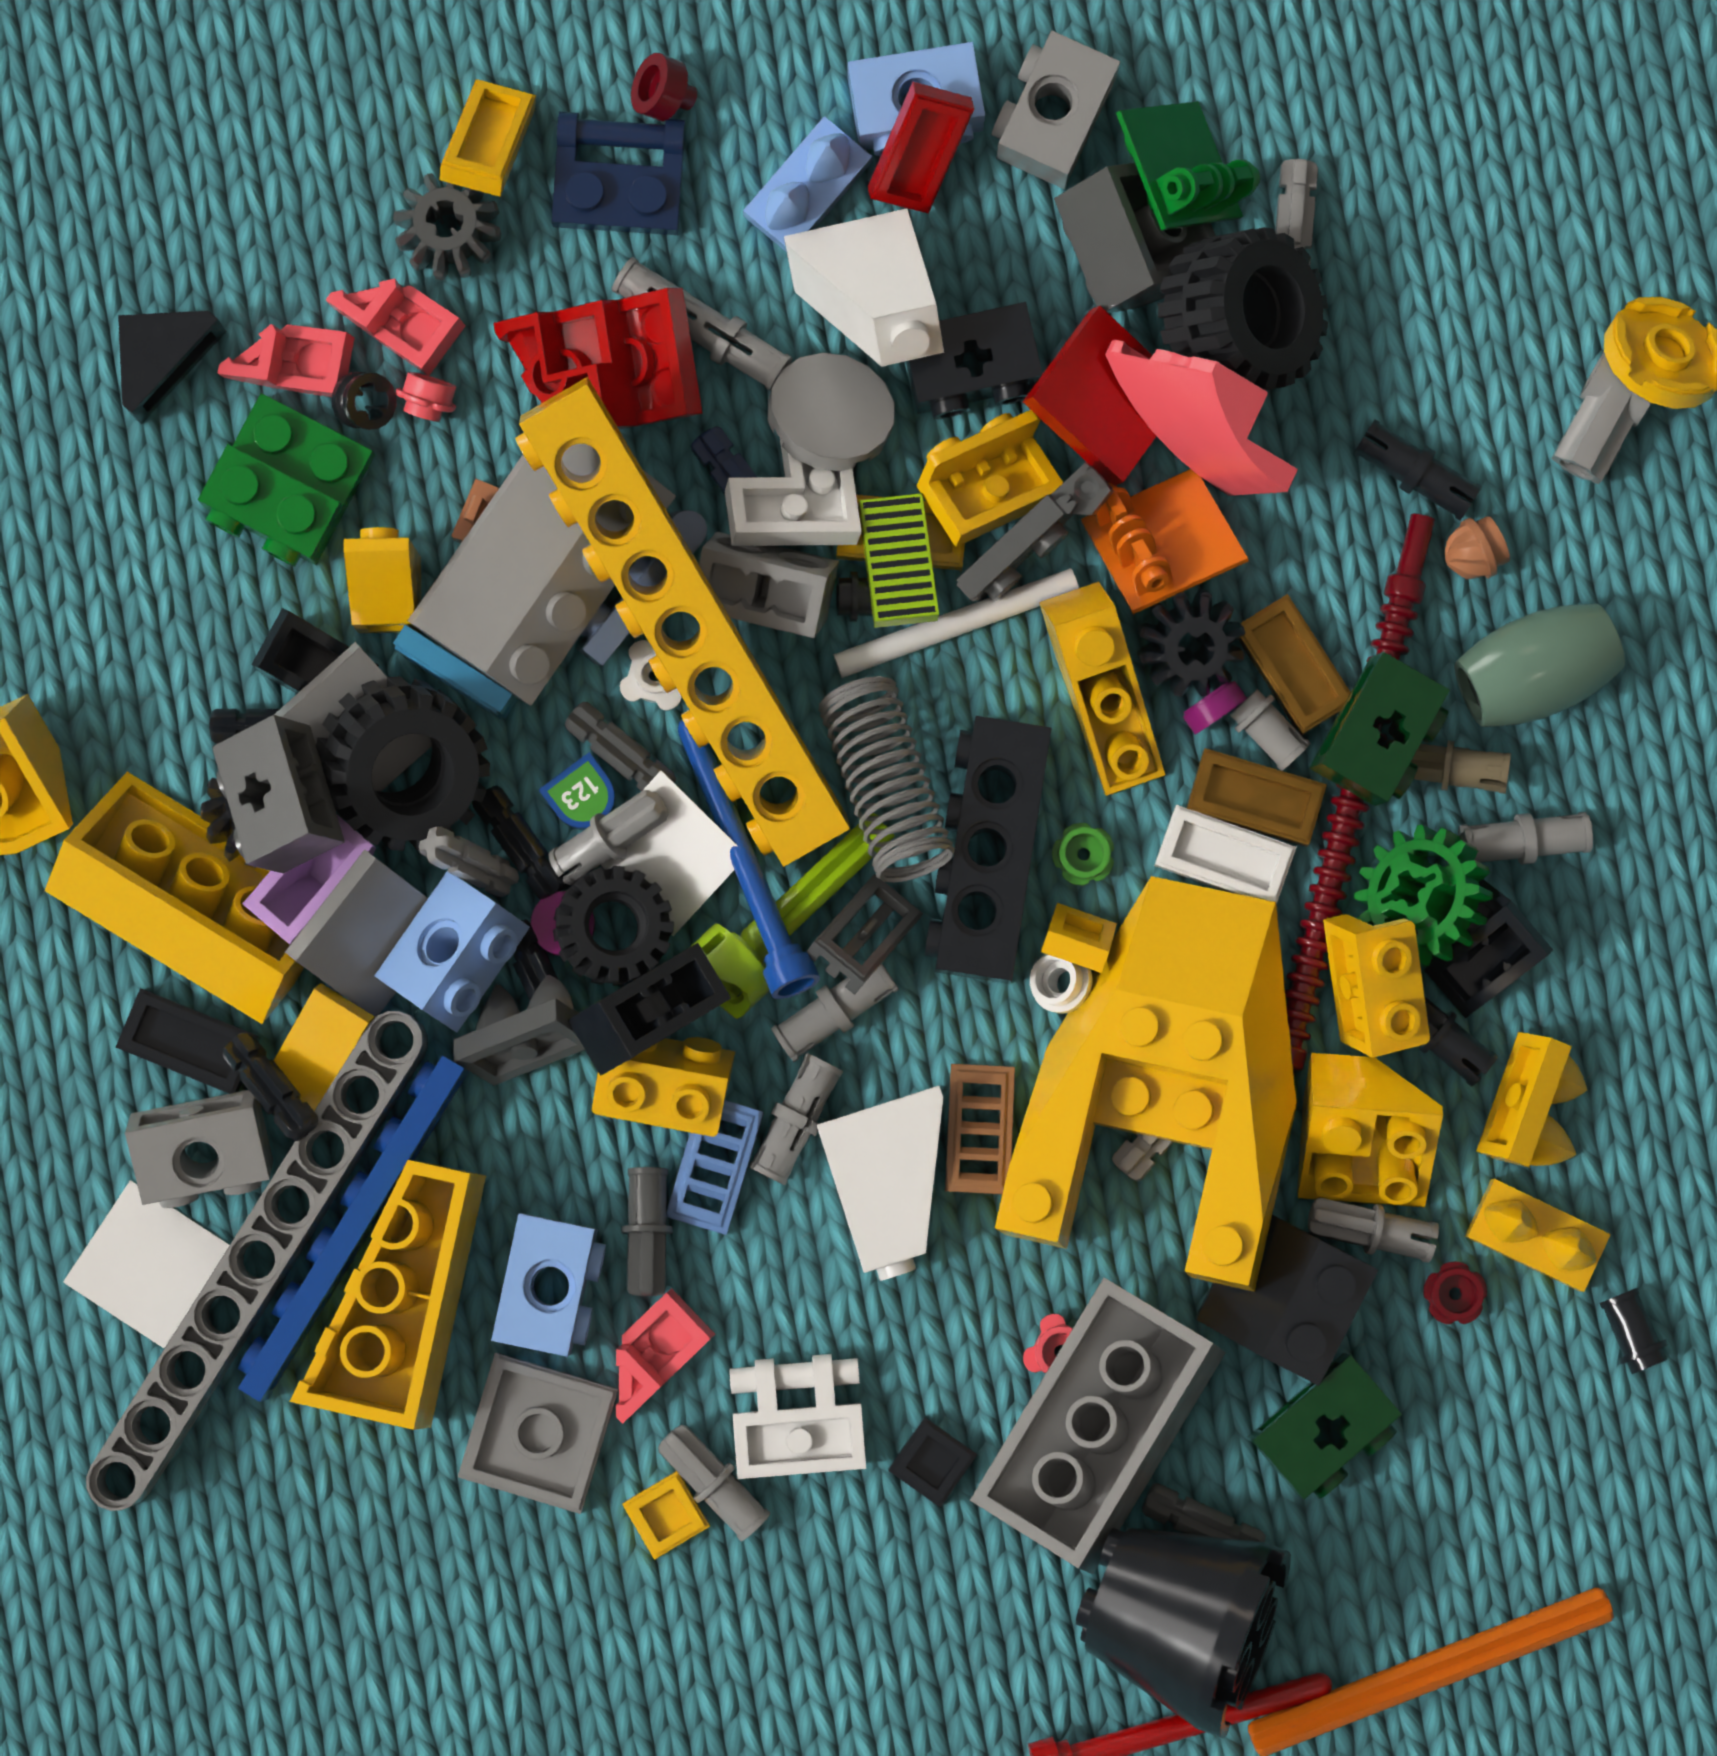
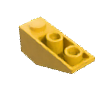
[1039,581,1165,796]

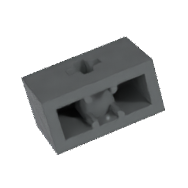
[212,715,345,873]

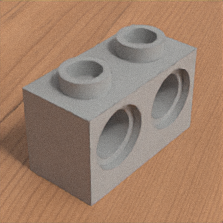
[699,532,839,638]

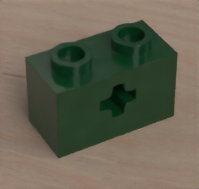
[1309,651,1450,806]
[1247,1353,1402,1500]

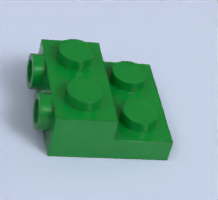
[198,393,375,567]

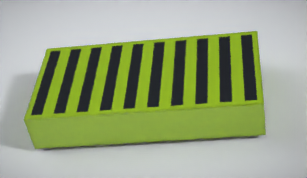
[858,493,939,628]

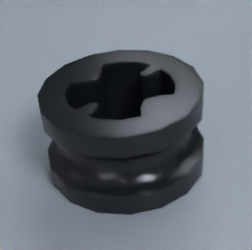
[332,372,396,430]

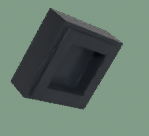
[888,1416,977,1508]

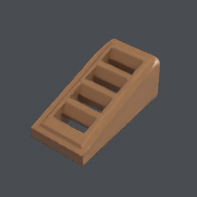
[945,1064,1015,1194]

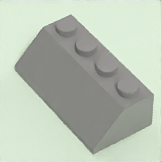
[407,444,676,706]
[970,1278,1226,1574]

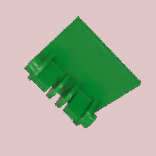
[1116,101,1260,231]

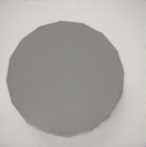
[767,352,894,471]

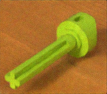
[690,813,895,1019]

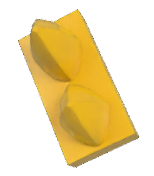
[1476,1032,1587,1167]
[1464,1179,1611,1292]

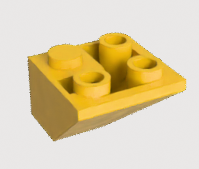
[1297,1053,1443,1207]

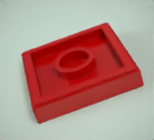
[1023,305,1156,486]

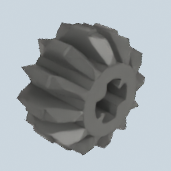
[393,173,502,281]

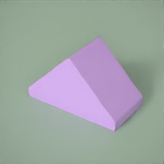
[242,815,376,945]

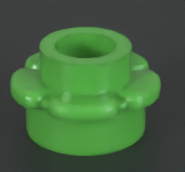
[1052,823,1114,886]

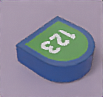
[538,752,616,830]

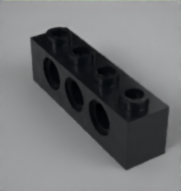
[924,716,1052,984]

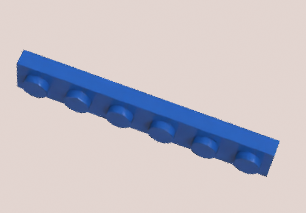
[238,1055,469,1402]

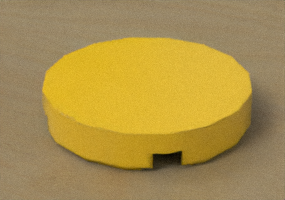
[1604,297,1717,409]

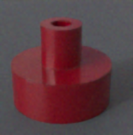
[631,53,697,121]

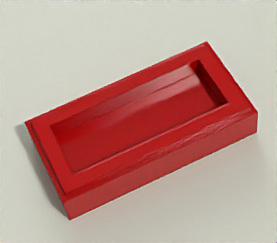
[868,81,974,214]

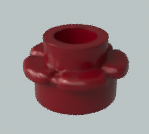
[1423,1261,1487,1324]

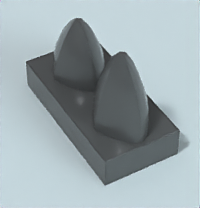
[454,975,585,1086]

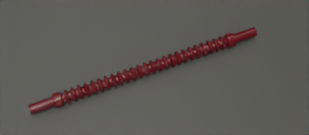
[1285,513,1435,1075]

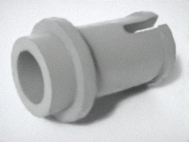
[1230,689,1311,771]

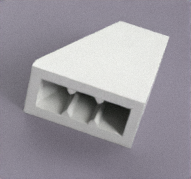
[784,208,944,367]
[817,1086,943,1281]

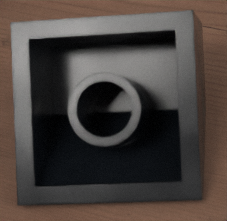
[1195,1214,1378,1386]

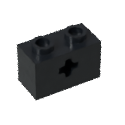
[905,302,1043,419]
[568,943,731,1076]

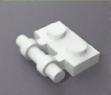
[729,1354,866,1479]

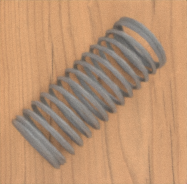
[818,676,955,883]

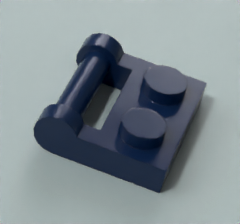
[551,111,685,236]

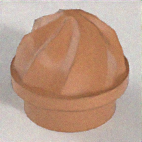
[1445,516,1510,580]

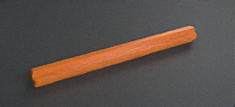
[1248,1588,1614,1756]

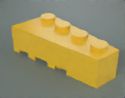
[289,1160,486,1430]

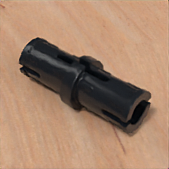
[1353,419,1482,520]

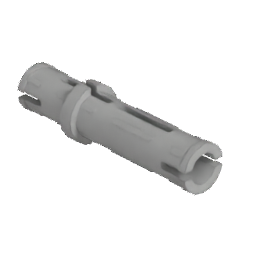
[612,257,793,391]

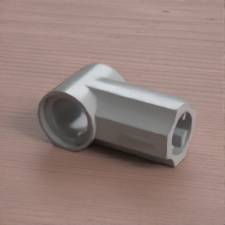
[1551,352,1651,484]

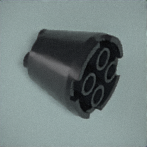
[1076,1527,1291,1738]

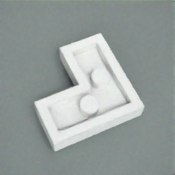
[725,438,862,546]

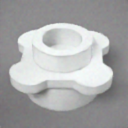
[620,640,682,711]

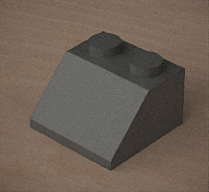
[1054,163,1216,313]

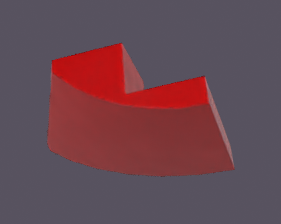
[493,288,703,429]

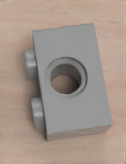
[991,30,1121,190]
[125,1090,273,1208]

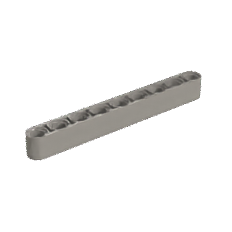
[86,1011,428,1511]

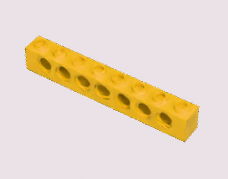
[515,377,850,867]

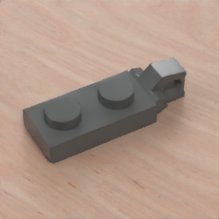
[956,462,1114,601]

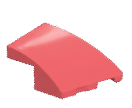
[1105,340,1298,496]

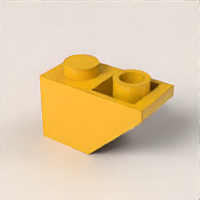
[344,527,422,633]

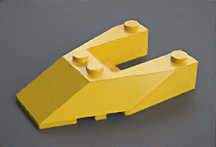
[995,876,1297,1292]

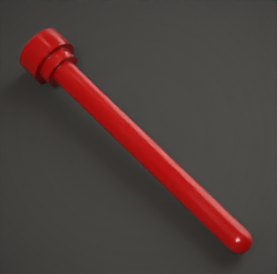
[1028,1673,1332,1756]

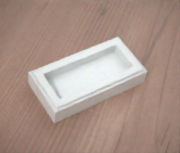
[1154,805,1296,904]

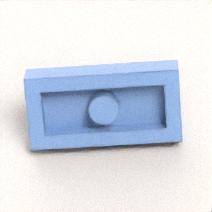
[743,116,872,253]

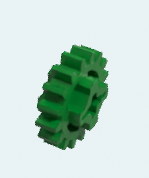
[1354,825,1493,967]

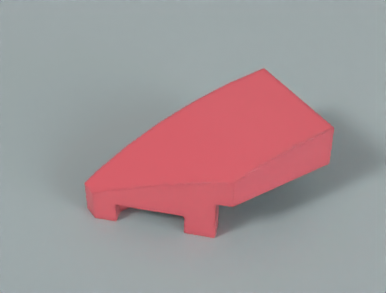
[326,279,466,376]
[217,324,355,397]
[616,1288,716,1424]

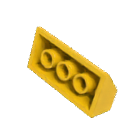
[44,771,305,1024]

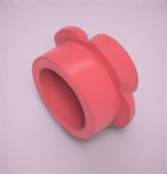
[396,372,457,422]

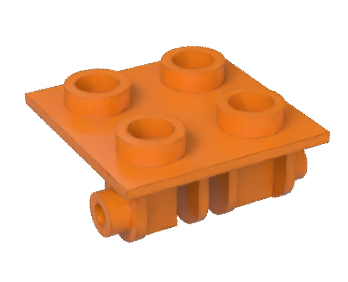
[1081,469,1249,614]

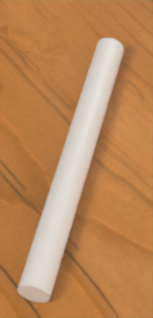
[833,568,1079,678]

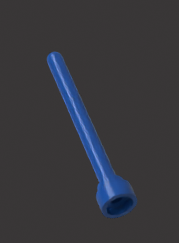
[678,720,820,999]

